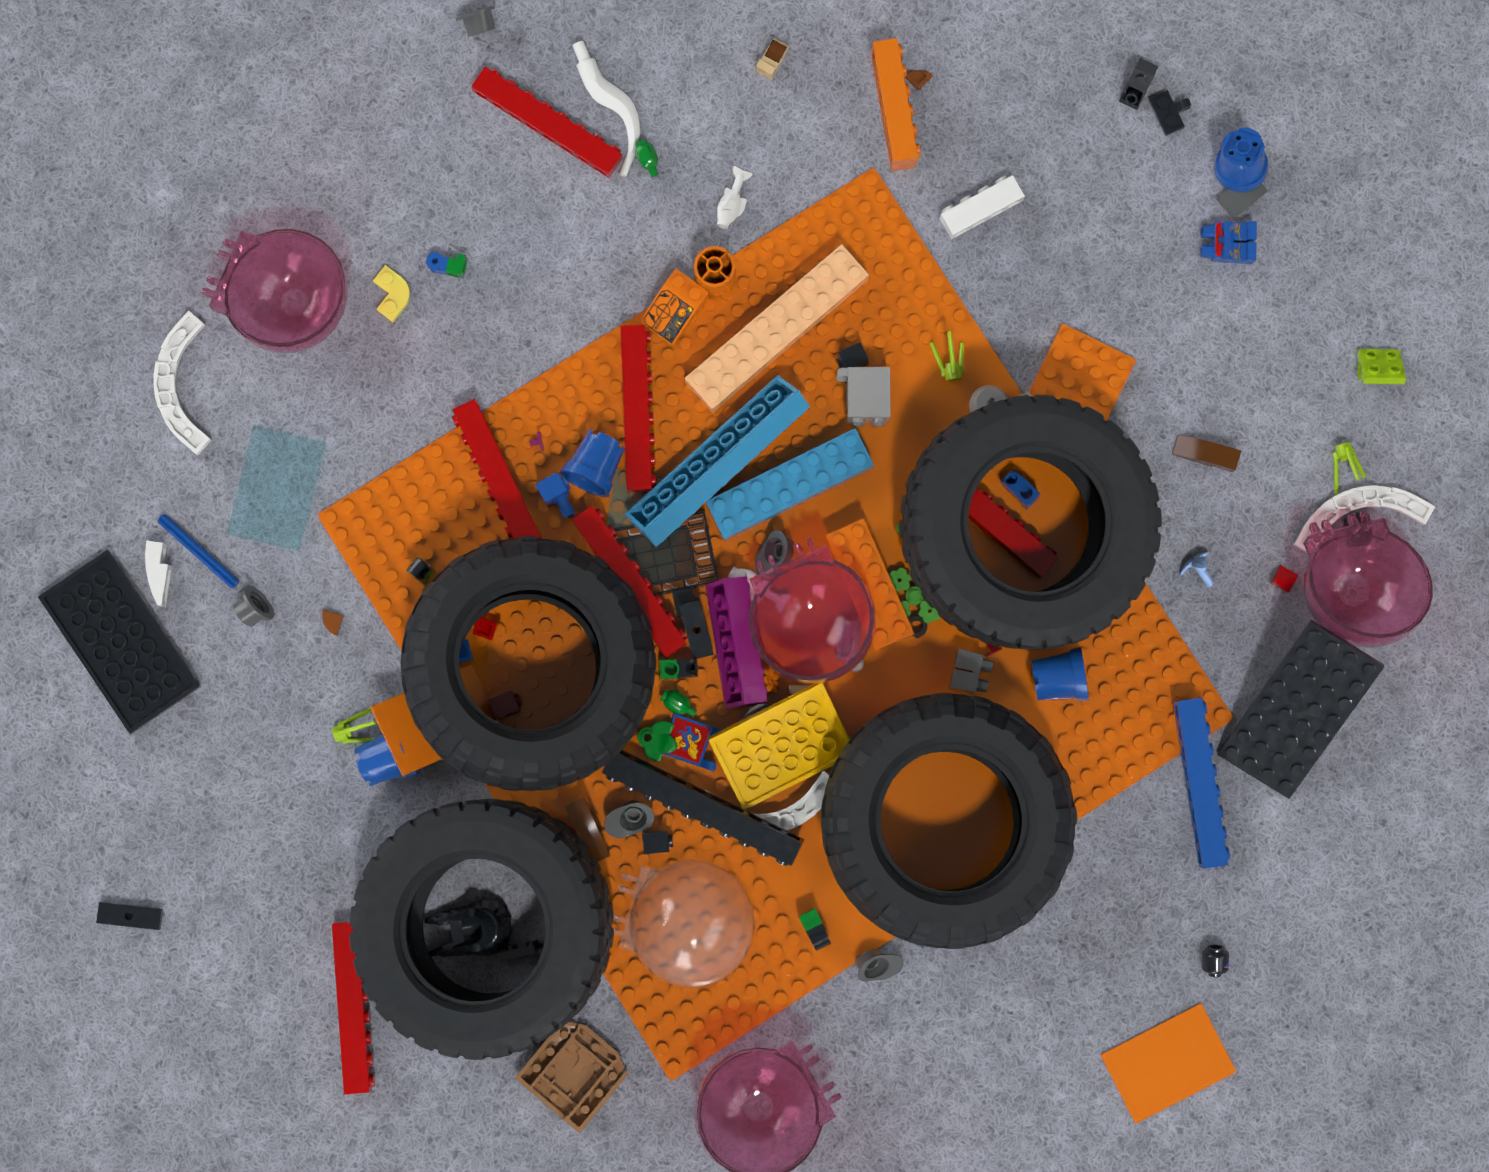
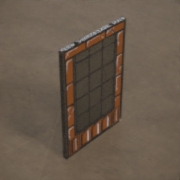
[614,510,719,596]

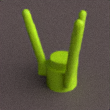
[930,331,964,381]
[1332,442,1366,495]
[332,708,376,744]

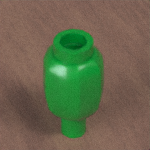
[635,139,659,178]
[660,689,697,717]

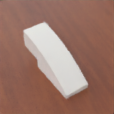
[145,541,172,607]

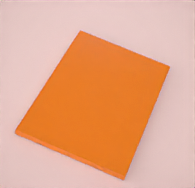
[370,664,499,777]
[1100,1003,1237,1124]

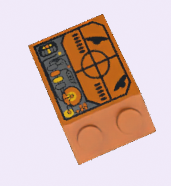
[640,269,710,346]

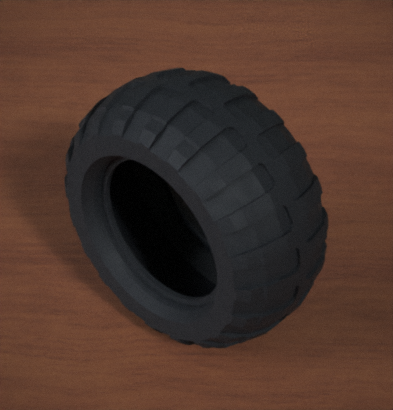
[400,536,657,791]
[821,693,1077,949]

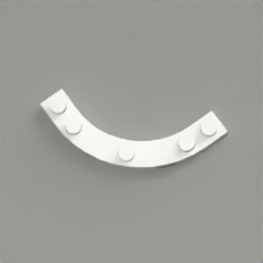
[153,310,211,455]
[1293,485,1435,555]
[705,771,829,830]

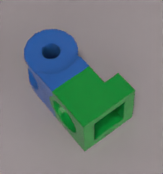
[426,252,468,279]

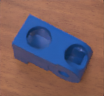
[1000,469,1040,510]

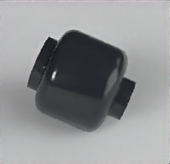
[1202,944,1229,977]

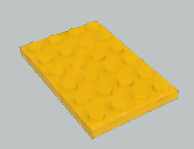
[707,680,849,810]

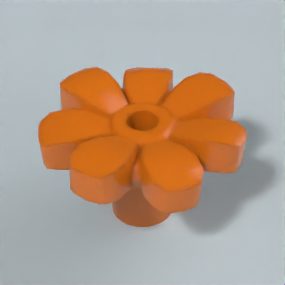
[763,667,779,694]

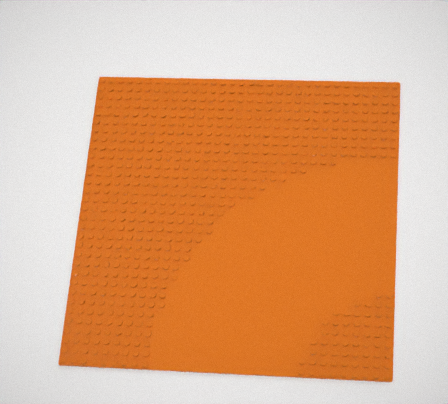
[318,168,1233,1080]

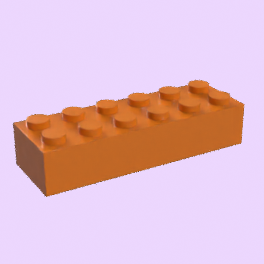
[871,38,921,172]
[825,518,916,651]

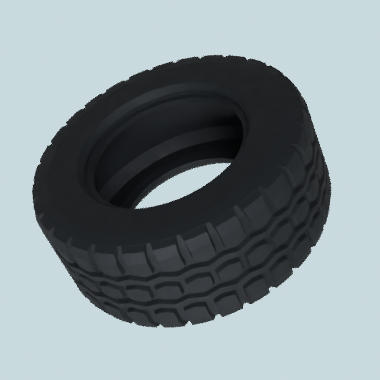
[900,395,1162,649]
[349,799,614,1060]

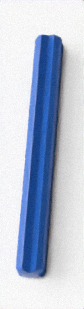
[157,514,240,589]

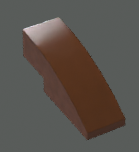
[1172,435,1242,473]
[565,798,610,861]

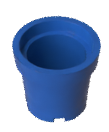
[1214,128,1268,192]
[560,430,625,497]
[1032,647,1089,701]
[354,734,421,786]

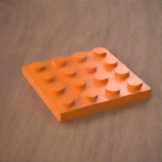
[1029,323,1137,421]

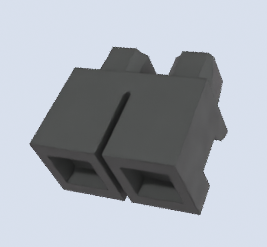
[949,649,993,693]

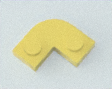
[373,265,410,322]

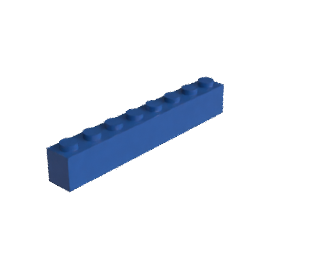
[1173,698,1230,869]

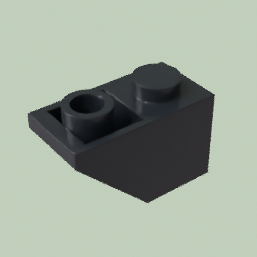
[1119,58,1159,110]

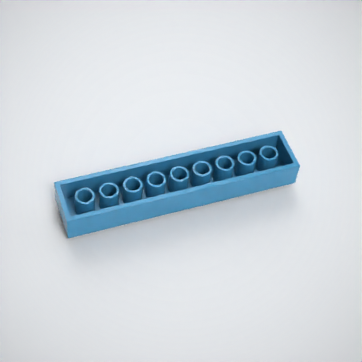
[625,375,810,547]

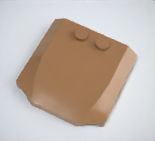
[515,1022,628,1133]

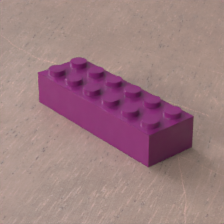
[705,576,767,709]

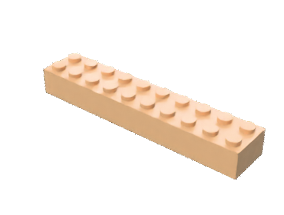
[685,244,869,413]

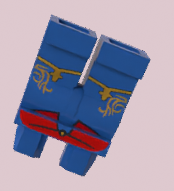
[1200,221,1257,264]

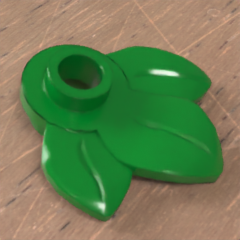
[637,721,678,762]

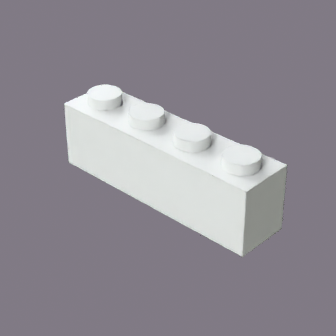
[940,175,1025,239]

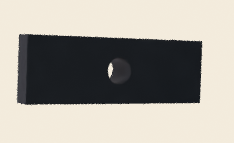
[678,597,714,660]
[96,902,163,930]

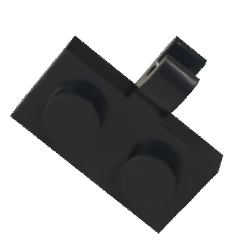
[1149,90,1191,137]

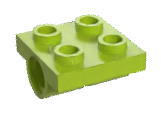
[1357,349,1406,384]

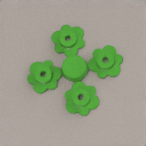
[890,568,940,623]

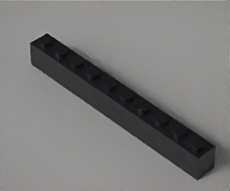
[602,750,805,866]

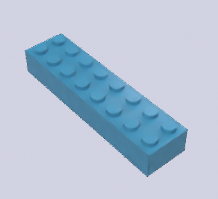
[706,428,874,541]

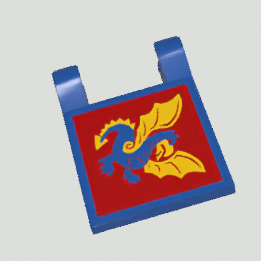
[662,714,721,771]

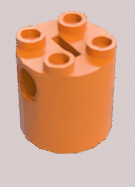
[694,246,736,297]

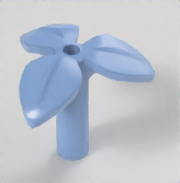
[1180,552,1214,587]

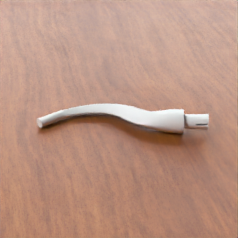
[573,41,640,177]

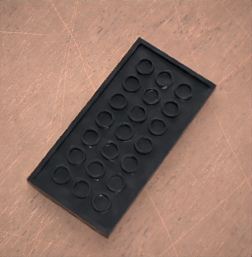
[38,550,201,734]
[1217,620,1384,799]

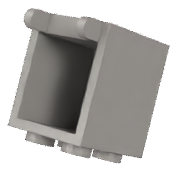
[836,367,890,427]

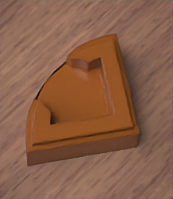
[905,71,933,91]
[322,609,344,636]

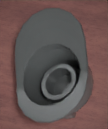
[755,531,794,577]
[604,800,654,838]
[856,949,904,982]

